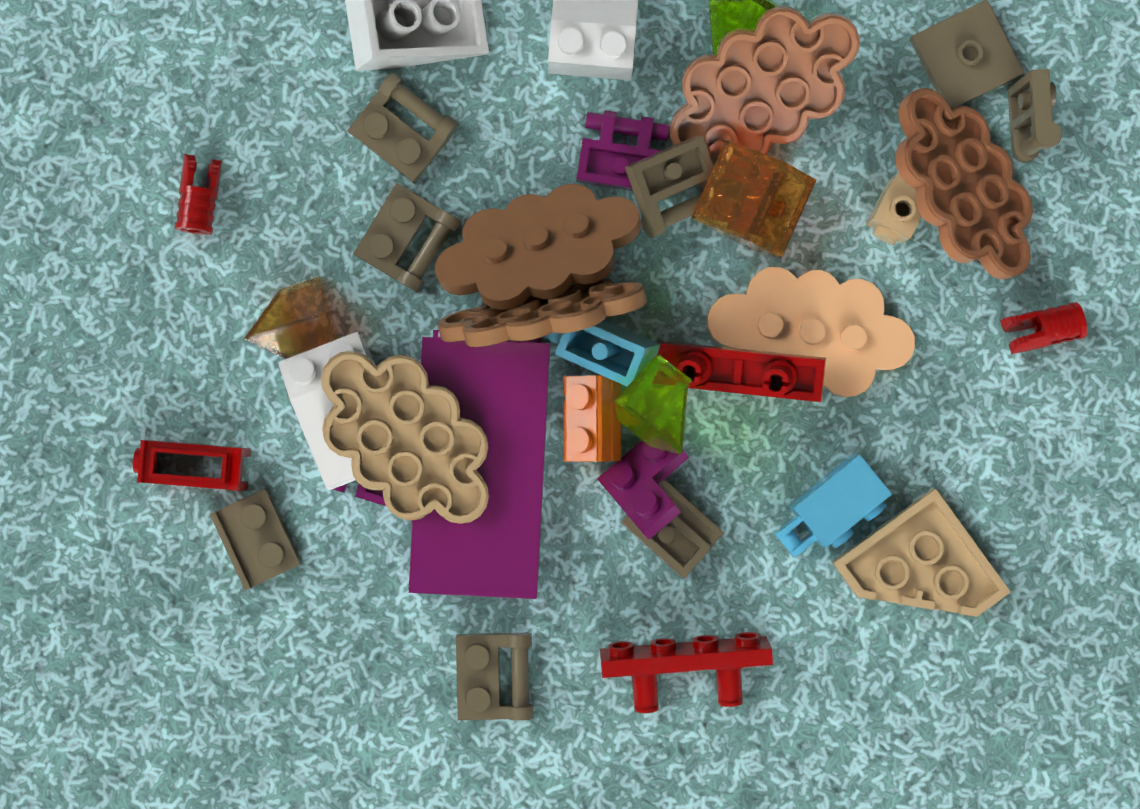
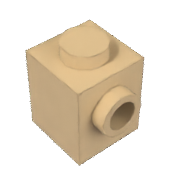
[866,174,922,245]

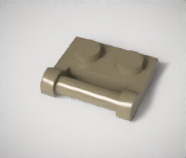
[1007,69,1062,163]
[347,73,459,184]
[625,135,724,238]
[353,183,461,293]
[456,632,534,720]

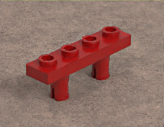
[652,341,826,402]
[600,632,773,713]

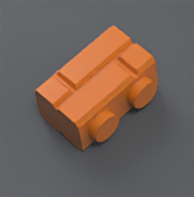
[563,375,621,462]

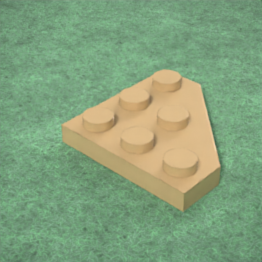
[831,489,1011,617]

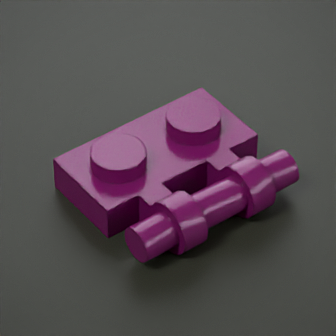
[576,110,670,191]

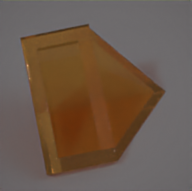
[244,277,339,359]

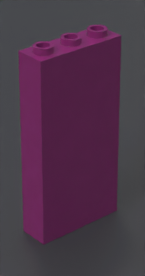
[408,330,550,599]

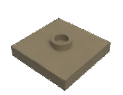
[910,0,1024,110]

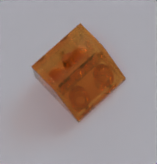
[691,140,817,258]

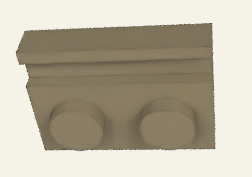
[620,479,724,579]
[210,488,303,590]

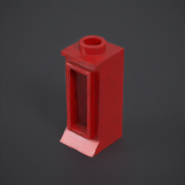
[133,440,251,491]

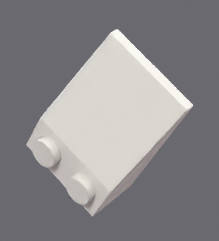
[345,0,489,71]
[548,0,638,80]
[278,331,374,491]

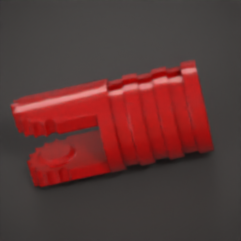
[174,154,222,235]
[1000,302,1087,354]

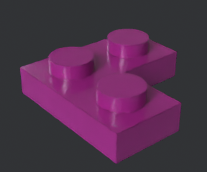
[597,425,689,540]

